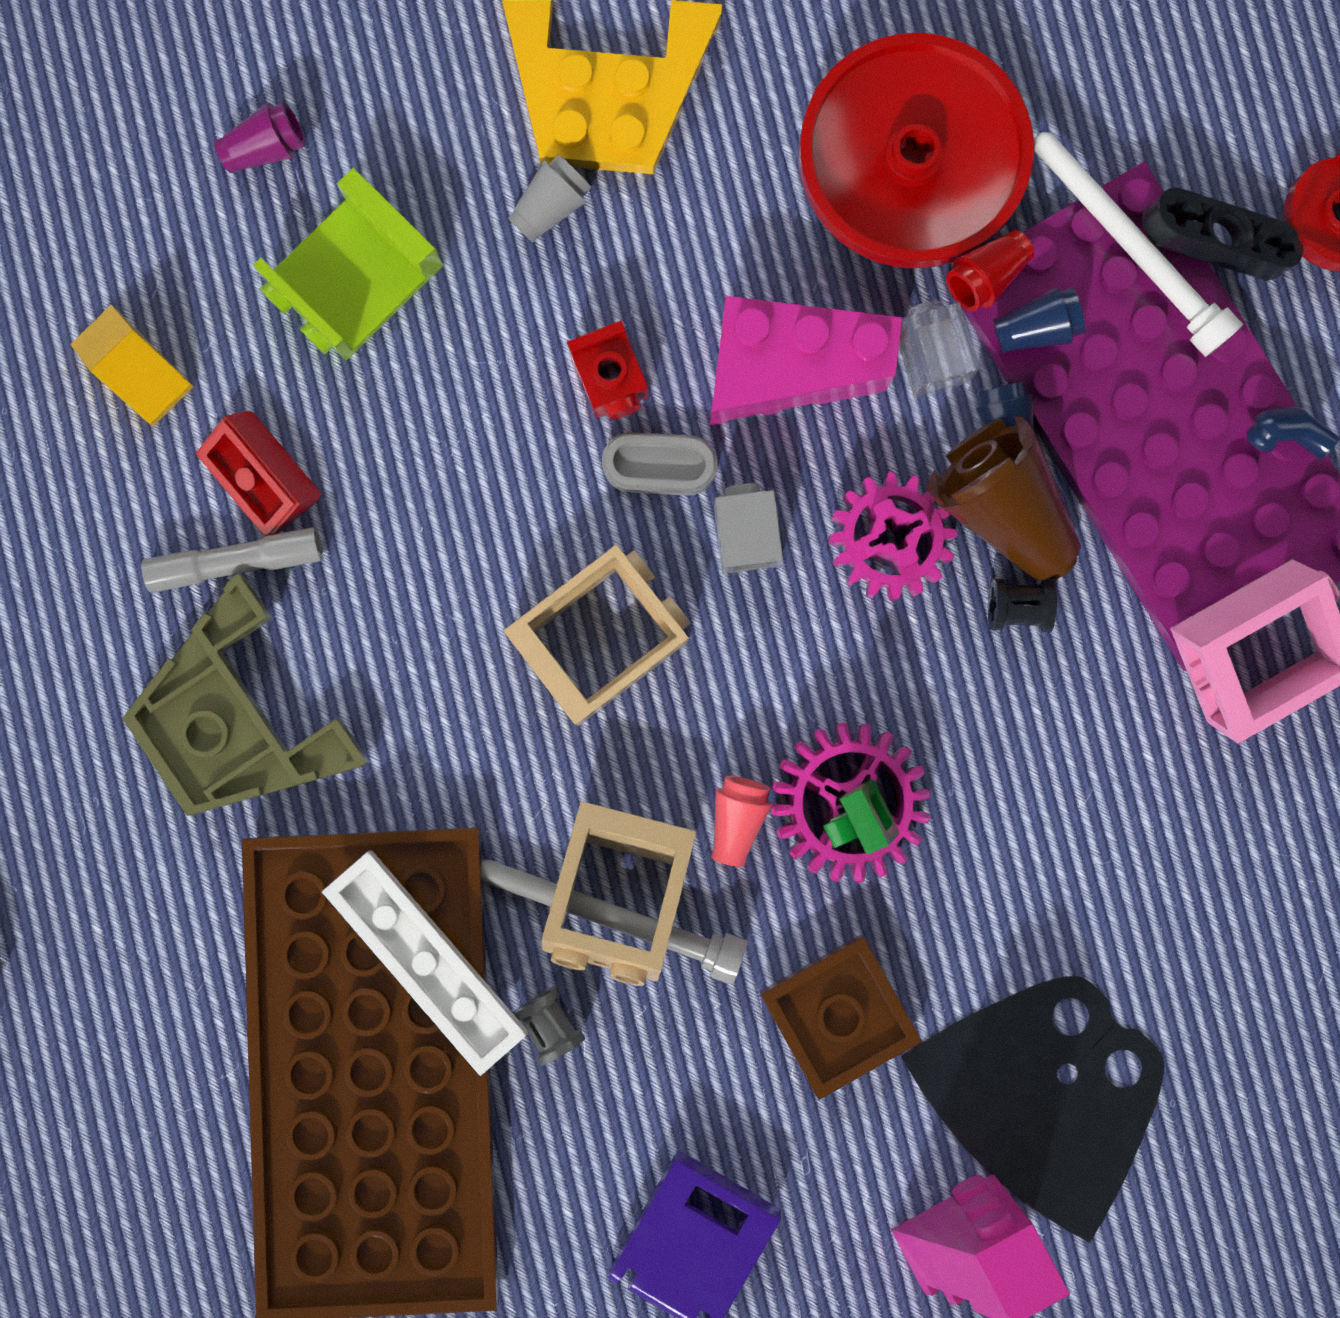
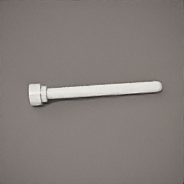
[1034,132,1244,357]

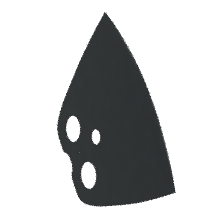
[901,976,1164,1243]

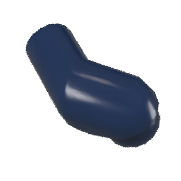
[1246,407,1340,460]

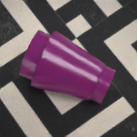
[214,102,306,173]

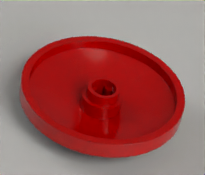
[799,33,1034,268]

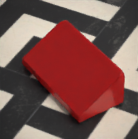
[195,411,322,537]

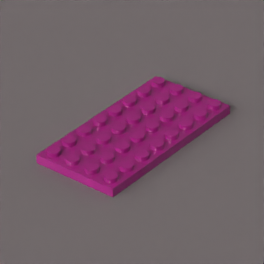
[945,161,1340,672]

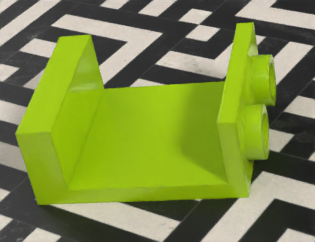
[253,168,443,361]

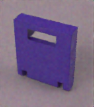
[607,1150,781,1318]

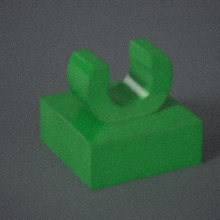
[824,779,900,855]

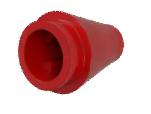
[946,230,1035,311]

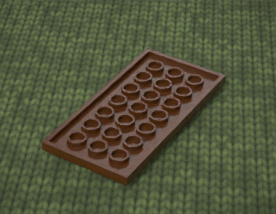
[242,827,499,1318]

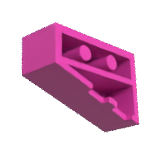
[710,296,902,426]
[891,1175,1070,1318]

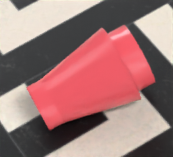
[711,776,773,867]

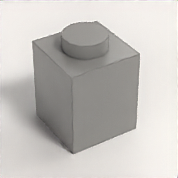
[714,483,783,574]

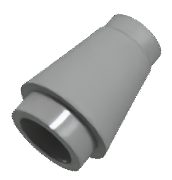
[508,154,592,243]

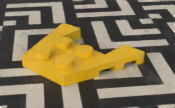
[502,0,722,174]

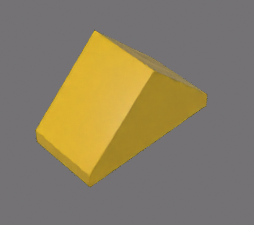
[70,305,194,426]

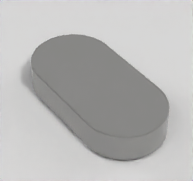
[602,432,717,496]

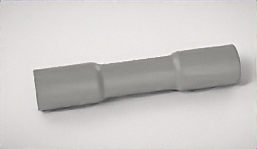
[141,527,324,593]

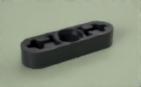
[1142,187,1303,280]

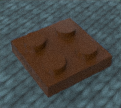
[759,934,922,1100]

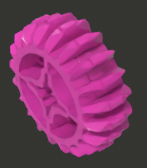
[771,723,931,883]

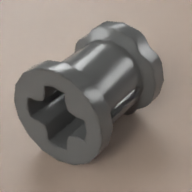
[512,986,586,1066]

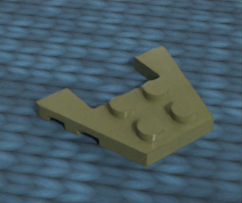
[122,573,370,816]

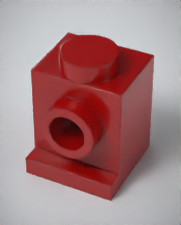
[567,320,649,420]

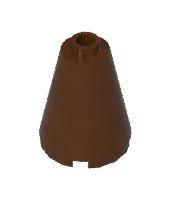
[927,416,1081,580]

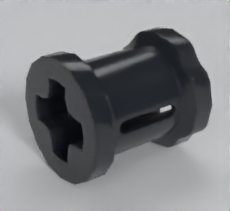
[988,578,1057,632]

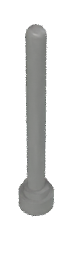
[481,859,748,985]

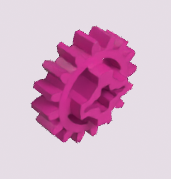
[828,472,958,601]

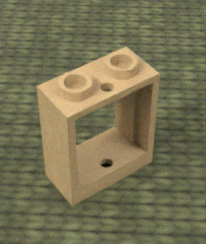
[503,544,691,727]
[542,801,697,986]

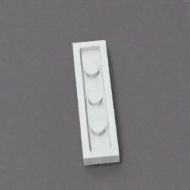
[322,850,528,1076]

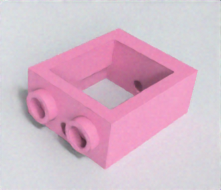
[1170,559,1340,744]

